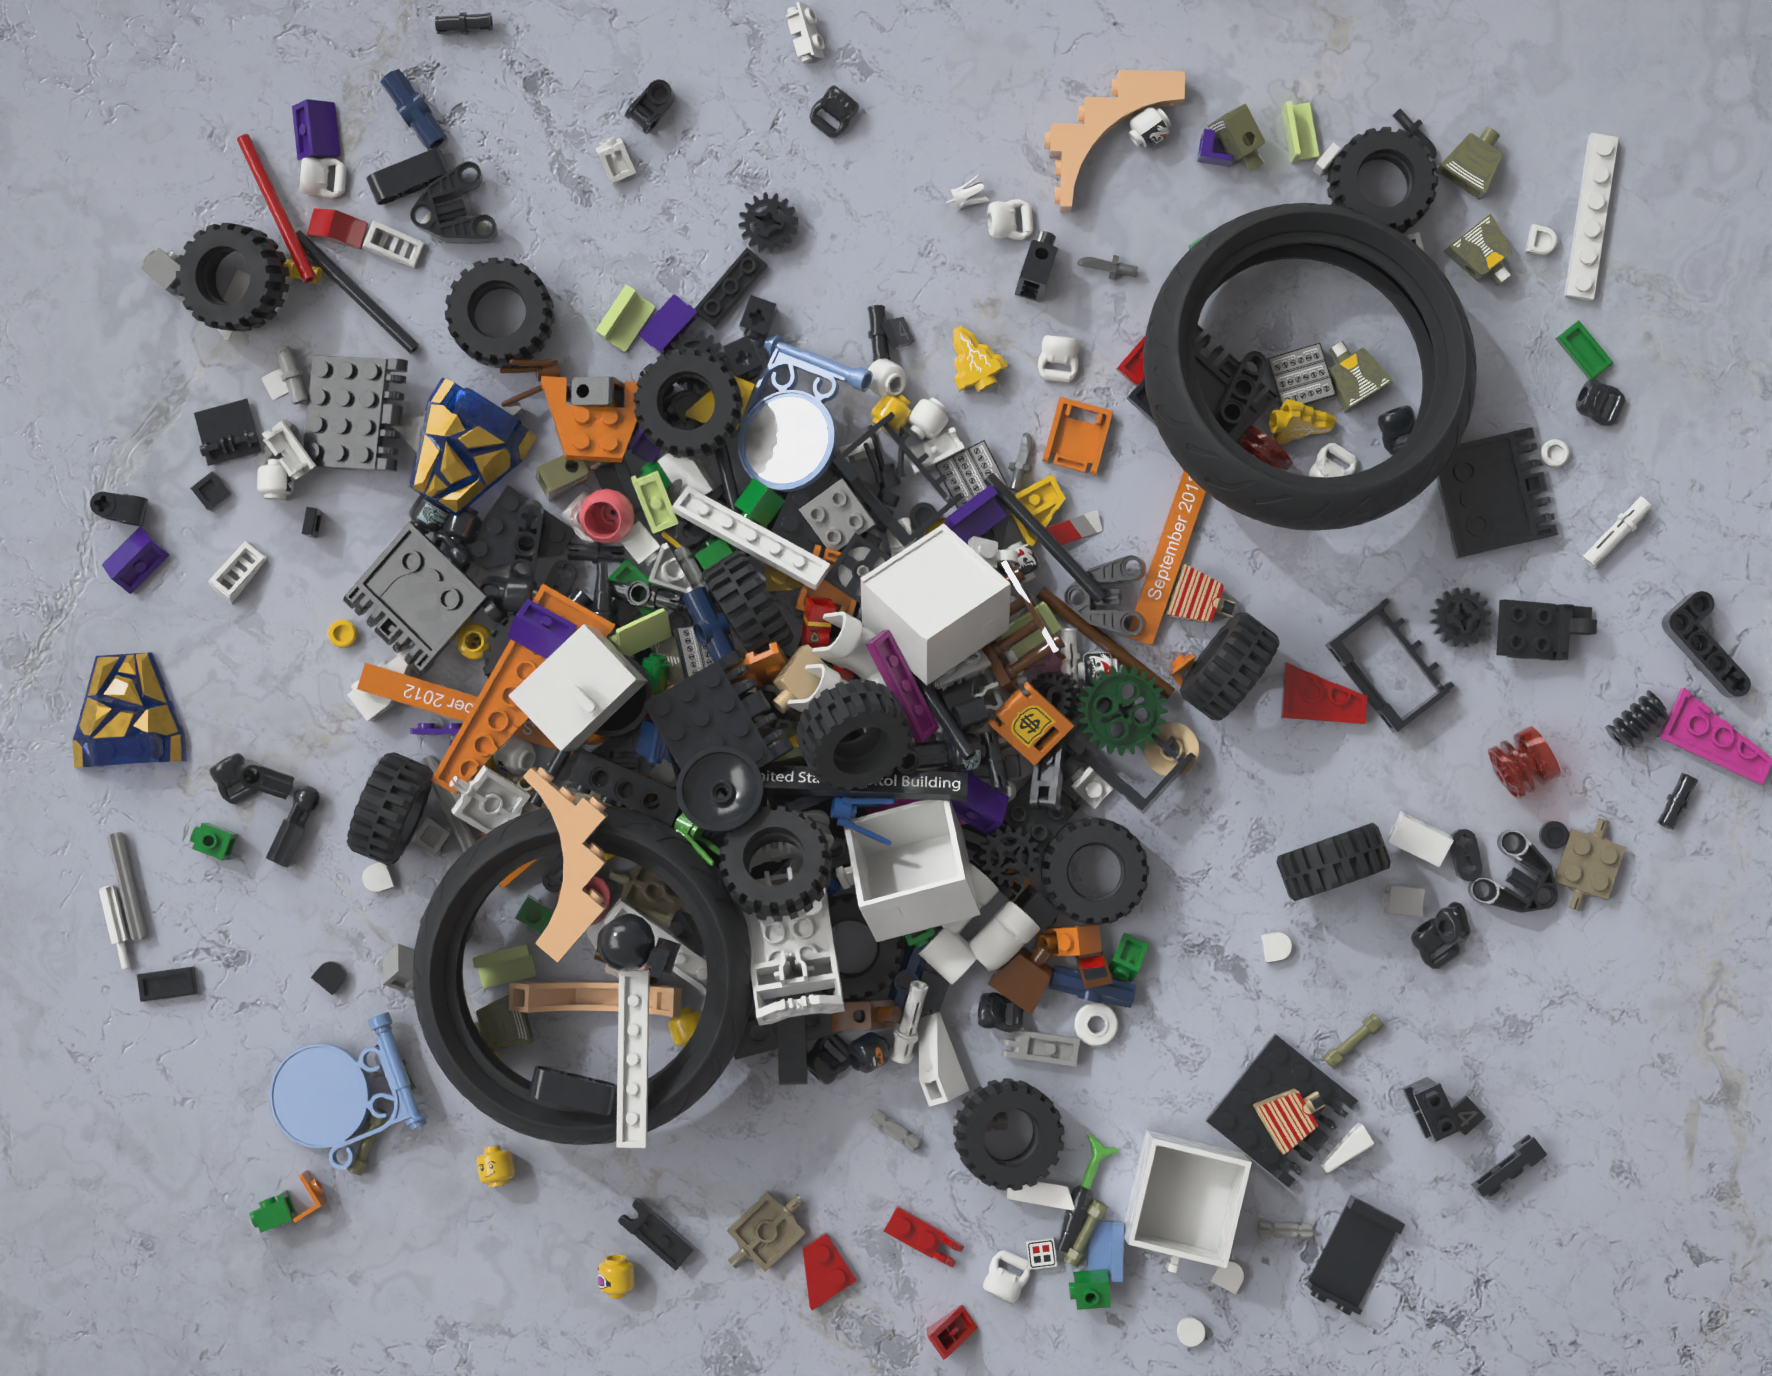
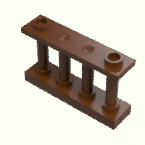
[981,560,1067,694]

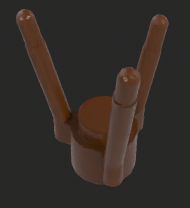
[500,359,561,407]

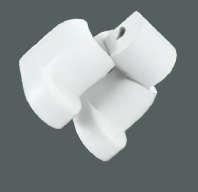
[787,612,886,712]
[919,863,1040,985]

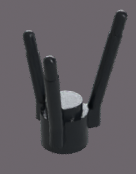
[863,425,906,489]

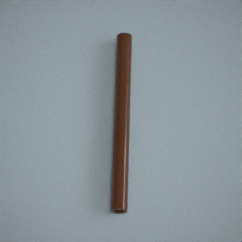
[1036,586,1175,699]

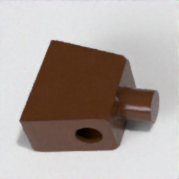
[988,943,1054,1015]
[831,999,901,1031]

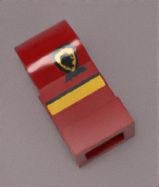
[801,597,836,649]

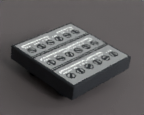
[1267,342,1336,407]
[935,440,1009,509]
[673,620,734,679]

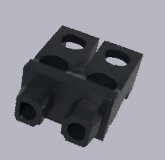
[1402,1077,1461,1142]

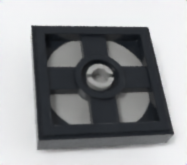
[824,533,892,604]

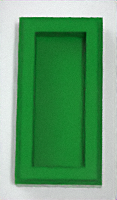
[1555,320,1614,380]

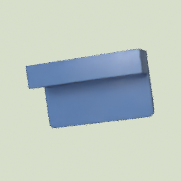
[1087,1220,1124,1282]

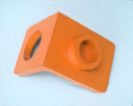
[1168,653,1196,688]
[293,1170,327,1223]

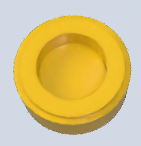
[328,620,358,648]

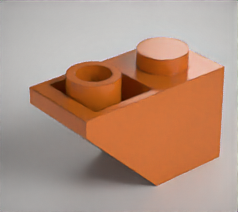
[1036,924,1102,957]

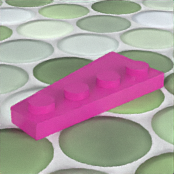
[1658,687,1772,785]

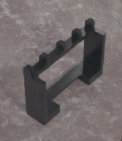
[832,411,963,547]
[1325,598,1455,733]
[1063,697,1195,814]

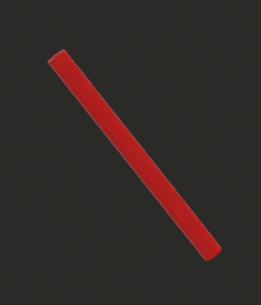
[237,134,316,283]

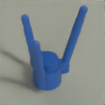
[830,796,895,846]

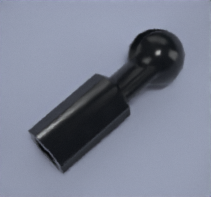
[266,785,320,868]

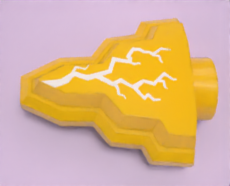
[953,326,1008,392]
[1269,399,1337,444]

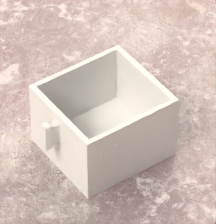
[860,524,1011,685]
[509,624,648,751]
[835,800,981,942]
[1124,1129,1252,1273]

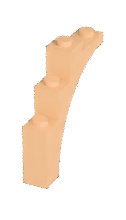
[1044,70,1185,212]
[523,767,608,963]

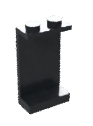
[1306,1195,1406,1315]

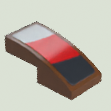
[1075,950,1112,989]

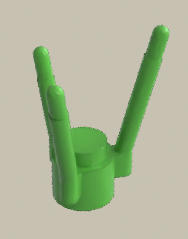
[674,813,720,866]

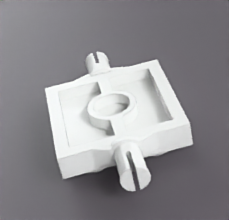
[449,765,531,834]

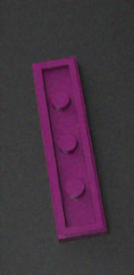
[866,630,939,743]

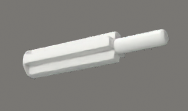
[99,885,130,970]

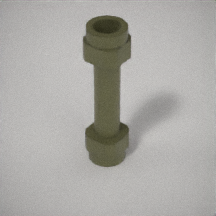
[1322,1013,1384,1069]
[347,1107,388,1176]
[1064,1199,1109,1267]

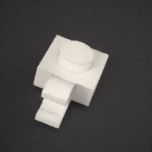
[968,536,1018,569]

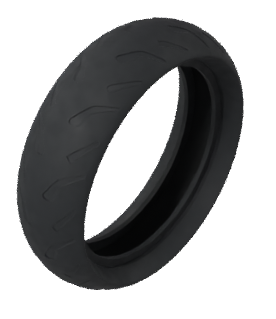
[1143,203,1477,531]
[412,803,754,1145]

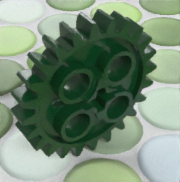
[1076,664,1168,756]

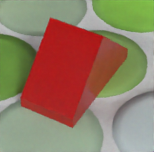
[307,208,368,250]
[927,1305,978,1360]

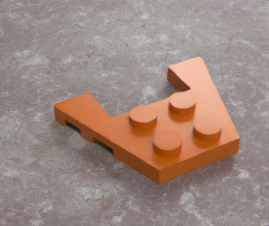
[541,376,638,462]

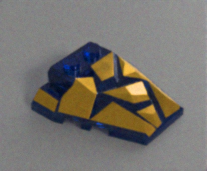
[408,378,537,516]
[73,652,187,768]

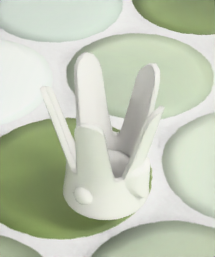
[946,174,989,210]

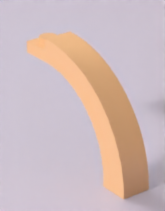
[509,980,682,1017]

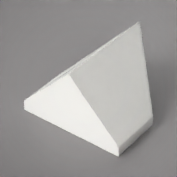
[648,542,693,594]

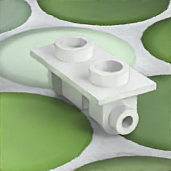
[786,2,825,63]
[262,420,316,480]

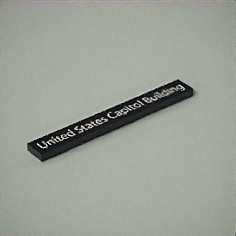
[759,765,968,801]

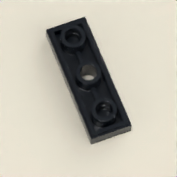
[694,247,768,329]

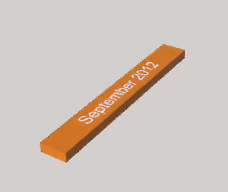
[1125,470,1206,646]
[357,662,574,755]

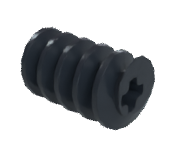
[1605,690,1669,750]

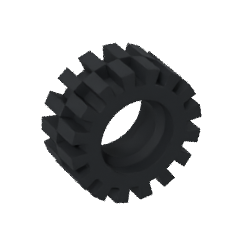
[1031,672,1081,718]

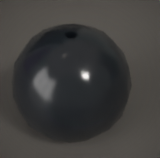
[597,913,655,971]

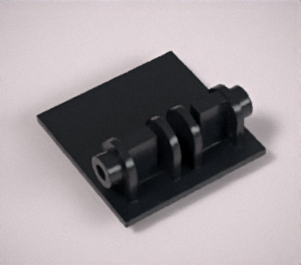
[194,398,262,466]

